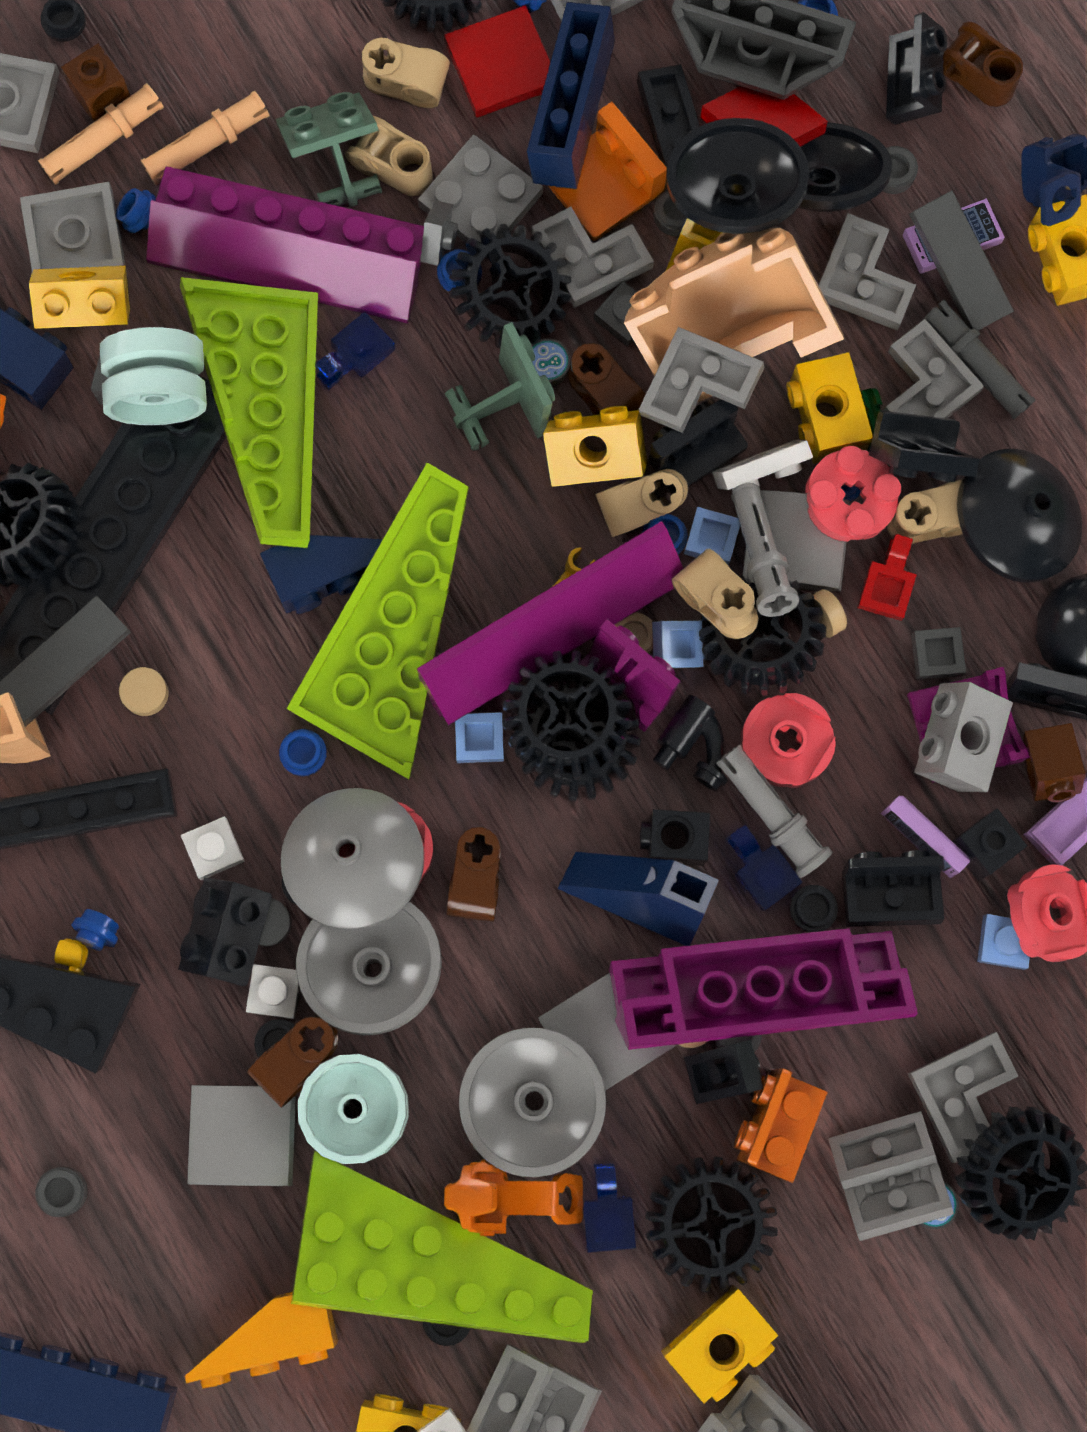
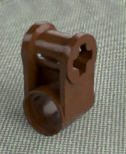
[943,21,1023,107]
[568,343,645,415]
[447,827,501,922]
[247,1017,339,1108]

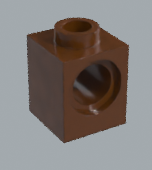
[61,43,130,122]
[1023,723,1086,802]

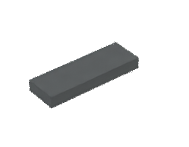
[909,191,1014,331]
[0,596,131,727]

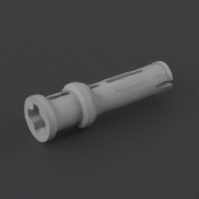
[731,483,799,617]
[716,744,833,878]

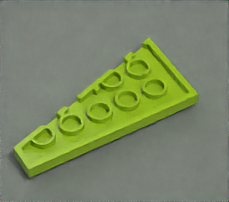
[180,277,318,548]
[286,463,469,779]
[291,1151,593,1343]

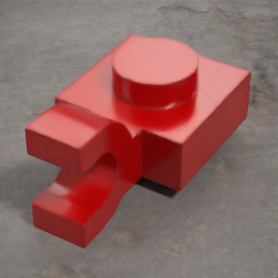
[857,534,917,621]

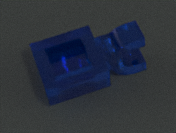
[315,312,395,390]
[725,825,803,911]
[583,1163,636,1253]

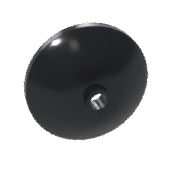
[666,118,809,234]
[798,122,892,212]
[957,448,1082,583]

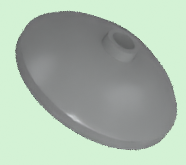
[281,788,424,930]
[296,902,442,1035]
[459,1028,606,1177]

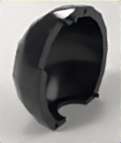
[1035,574,1087,676]

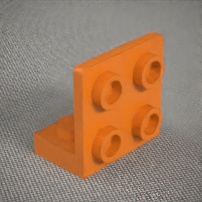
[548,101,667,241]
[734,1068,828,1183]

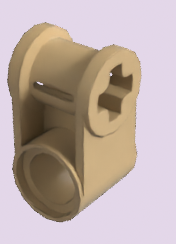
[362,38,450,108]
[345,116,433,196]
[595,469,688,537]
[887,480,963,544]
[672,549,758,639]

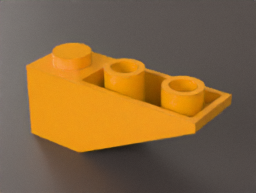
[185,1291,338,1389]

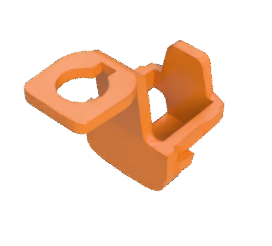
[444,1159,583,1236]

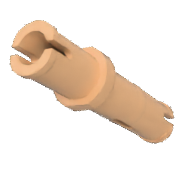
[38,83,164,185]
[141,90,270,186]

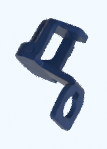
[1021,133,1087,226]

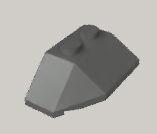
[671,0,856,100]

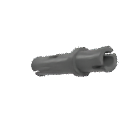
[923,300,1036,420]

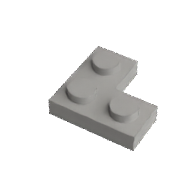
[531,207,654,308]
[819,213,916,331]
[884,319,984,418]
[639,327,765,433]
[907,1032,1018,1163]

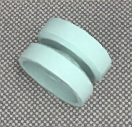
[100,327,207,425]
[298,1054,409,1164]

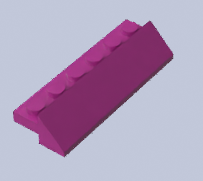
[146,166,424,324]
[417,521,684,725]
[609,928,918,1050]

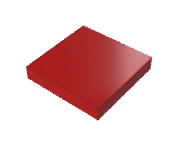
[444,5,551,118]
[700,86,828,147]

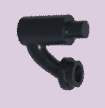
[653,695,728,792]

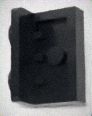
[886,12,947,125]
[648,398,748,494]
[869,410,980,482]
[842,850,945,927]
[178,877,272,986]

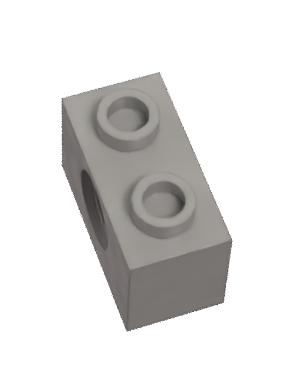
[914,682,1013,792]

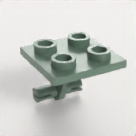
[275,92,382,208]
[445,322,555,451]

